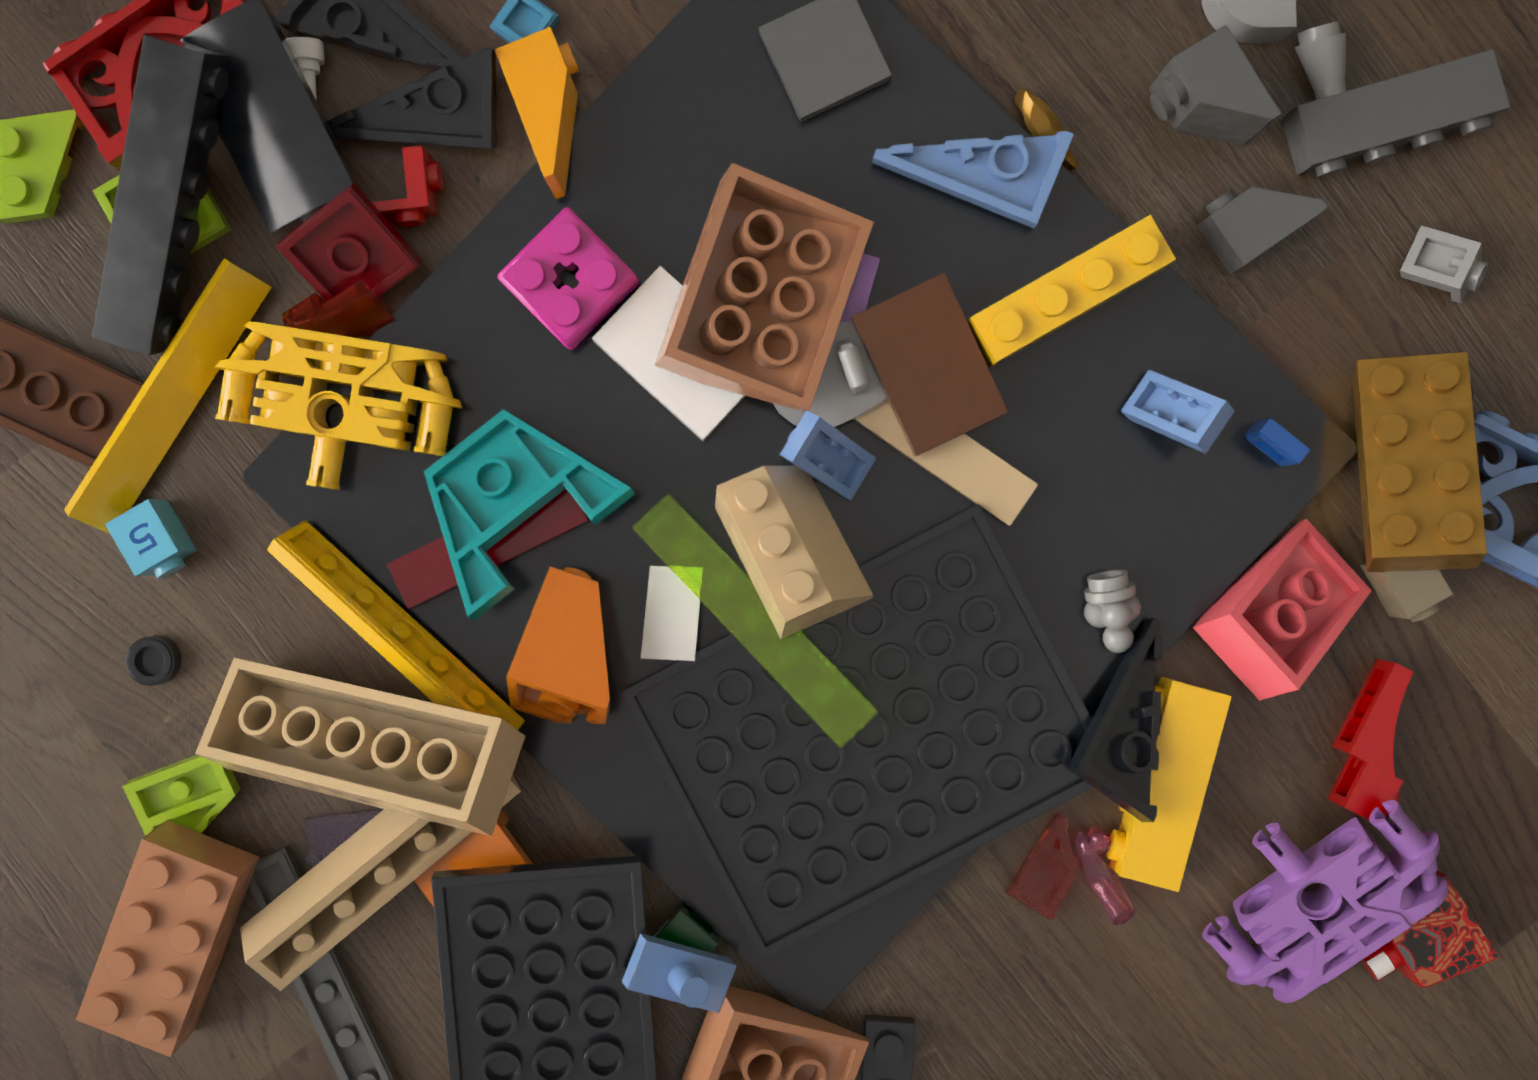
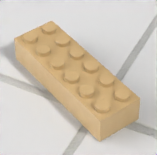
[195,658,525,836]

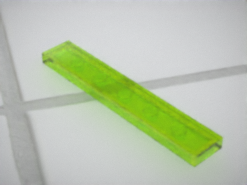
[632,494,878,749]

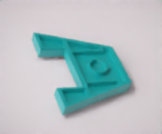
[424,409,635,621]

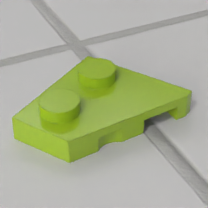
[0,109,84,224]
[122,755,241,836]

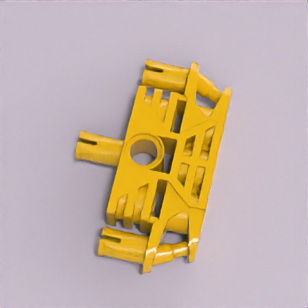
[214,321,463,490]

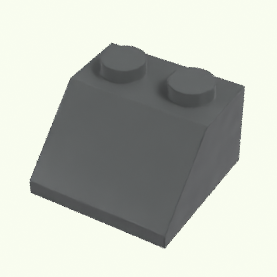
[1148,25,1281,146]

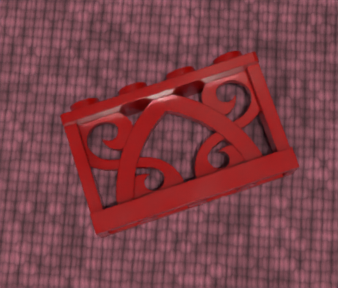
[42,0,245,170]

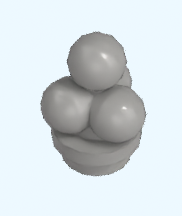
[1084,569,1141,653]

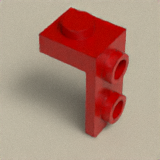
[372,146,444,227]

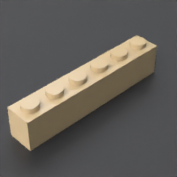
[240,775,521,991]

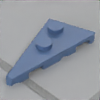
[872,131,1074,228]

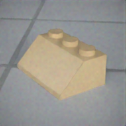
[715,465,873,639]

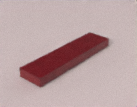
[386,489,590,609]

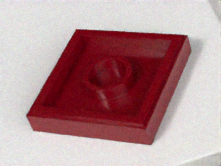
[275,182,423,323]

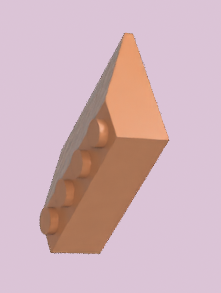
[655,163,874,412]
[681,986,869,1080]

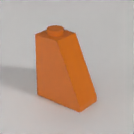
[506,566,610,724]

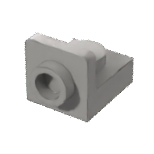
[1400,225,1488,304]

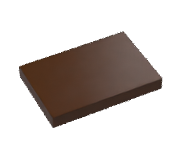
[850,272,1008,456]

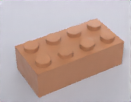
[76,820,260,1057]

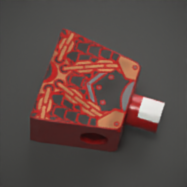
[1361,870,1499,988]

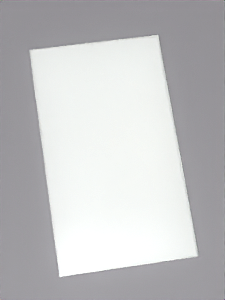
[641,566,703,661]

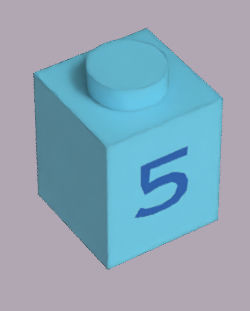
[105,499,197,579]

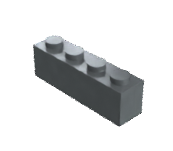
[1281,49,1510,178]

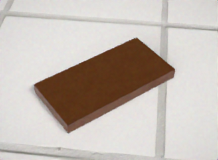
[0,316,144,468]

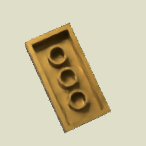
[1352,352,1487,572]

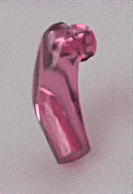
[1074,826,1135,925]

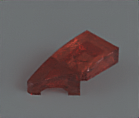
[281,280,395,338]
[1006,813,1081,920]

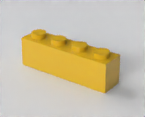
[967,214,1176,368]
[1106,676,1232,892]

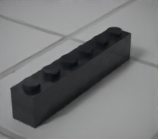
[92,35,228,356]

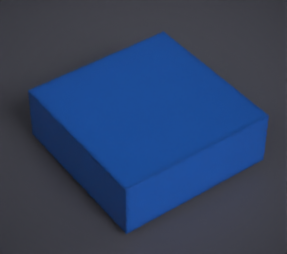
[1245,418,1311,467]

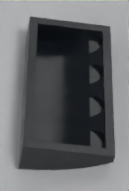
[180,0,362,234]

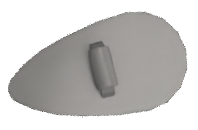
[773,321,888,427]

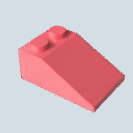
[1193,518,1372,701]

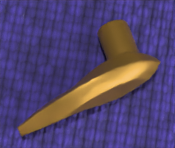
[1015,89,1080,170]

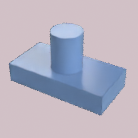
[1121,370,1235,454]
[780,410,877,501]
[622,933,737,1013]

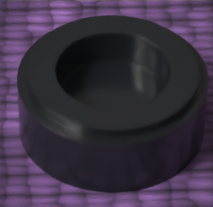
[126,636,181,686]

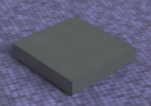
[758,0,892,123]

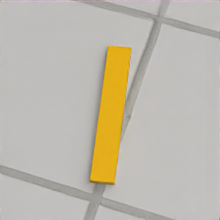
[64,258,272,534]
[267,520,525,730]

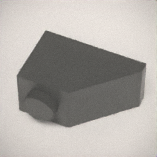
[1197,187,1328,274]

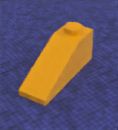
[494,27,579,199]

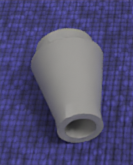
[1295,21,1347,100]

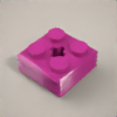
[497,207,639,350]

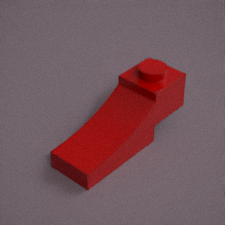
[1327,659,1414,820]

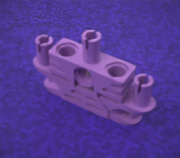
[1202,800,1449,1003]

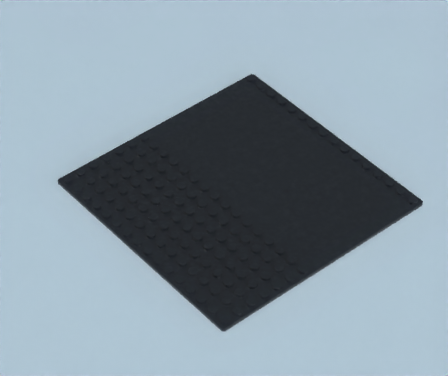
[243,0,1357,1017]

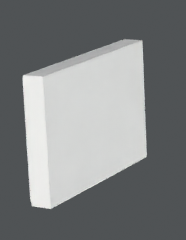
[592,266,745,442]

